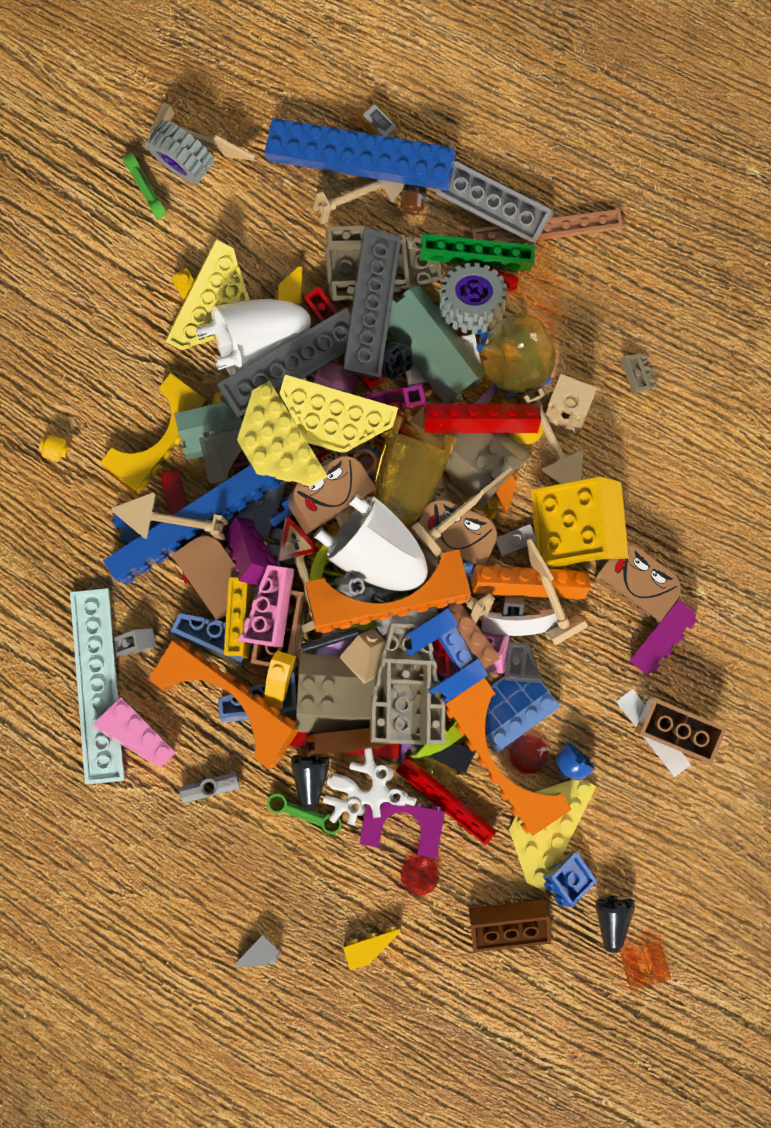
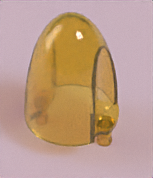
[482,314,556,393]
[372,415,457,528]

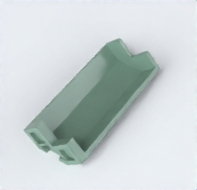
[388,285,488,404]
[174,393,298,460]

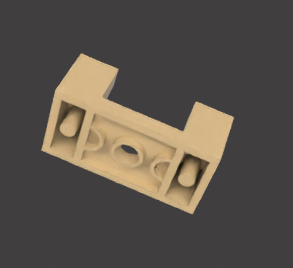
[545,374,597,433]

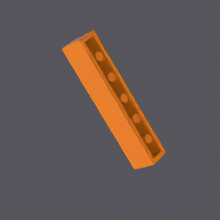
[471,565,591,599]

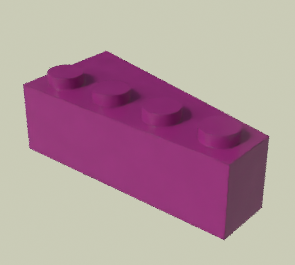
[225,517,279,586]
[630,598,697,675]

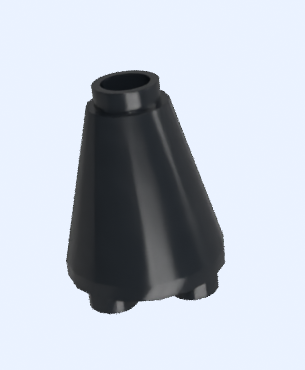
[381,339,412,380]
[291,755,330,809]
[595,895,635,953]

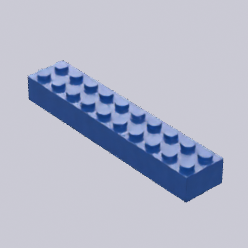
[264,118,456,191]
[103,465,283,585]

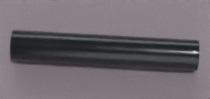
[301,627,360,653]

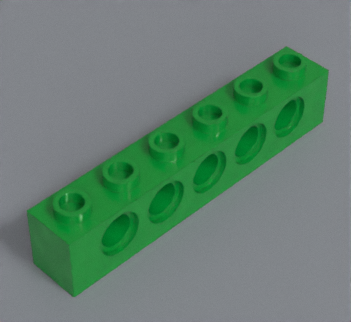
[419,234,535,272]

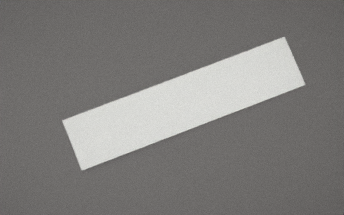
[616,689,691,777]

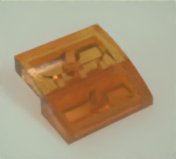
[619,940,671,990]

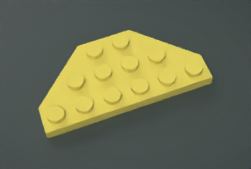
[165,239,249,350]
[280,374,398,453]
[237,381,327,486]
[509,779,596,892]

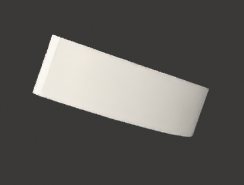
[482,609,558,636]

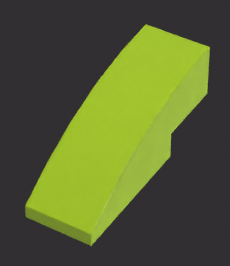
[411,719,464,758]

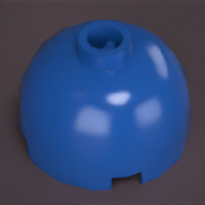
[556,742,595,781]

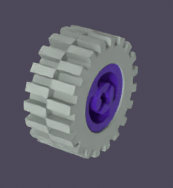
[145,120,215,184]
[440,263,507,334]

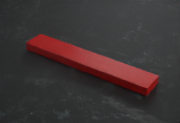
[160,469,190,584]
[395,756,497,846]

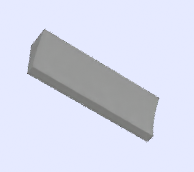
[436,161,553,245]

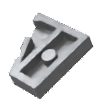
[505,642,543,683]

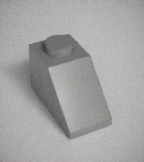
[113,628,156,657]
[235,934,280,967]

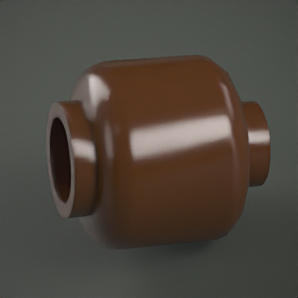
[400,186,426,215]

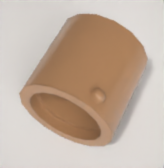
[352,449,379,476]

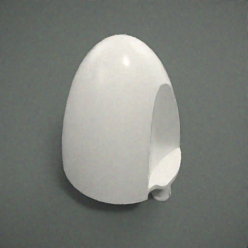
[195,299,311,376]
[314,494,428,592]

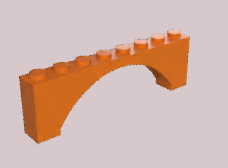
[306,550,471,633]
[149,639,299,769]
[445,678,572,836]

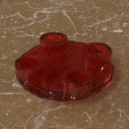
[510,735,548,774]
[400,856,439,896]

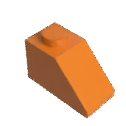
[495,472,517,513]

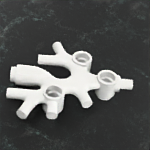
[323,749,416,825]

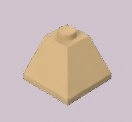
[340,628,386,684]

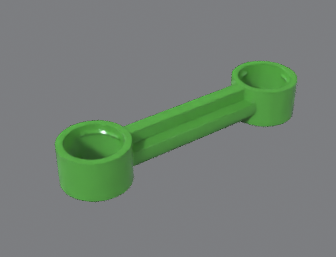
[122,151,167,220]
[267,794,342,834]

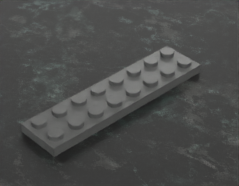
[342,228,401,380]
[217,308,350,418]

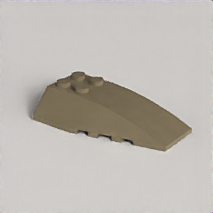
[325,226,442,301]
[409,395,532,509]
[370,623,445,745]
[295,653,377,733]

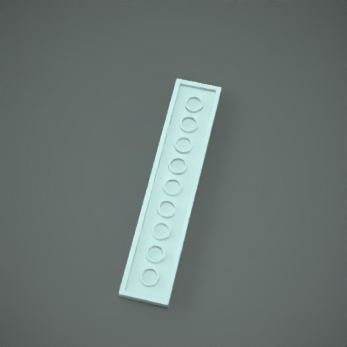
[70,588,125,785]

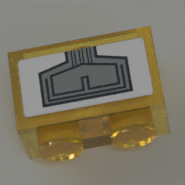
[359,101,401,138]

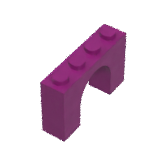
[360,383,427,408]
[359,799,445,859]

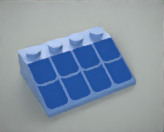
[485,676,560,754]

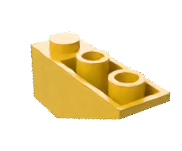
[343,926,400,970]

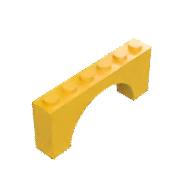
[100,373,208,493]

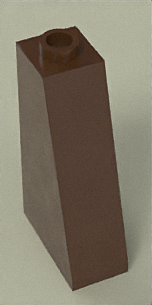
[305,728,385,757]

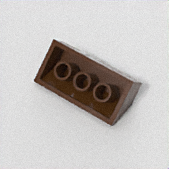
[468,899,551,953]

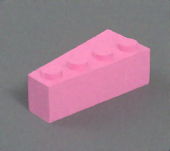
[238,565,294,647]
[91,697,175,768]

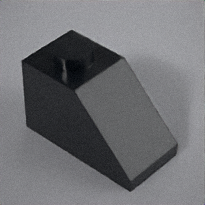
[430,743,475,774]

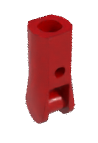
[489,267,519,291]

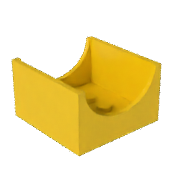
[531,477,629,570]

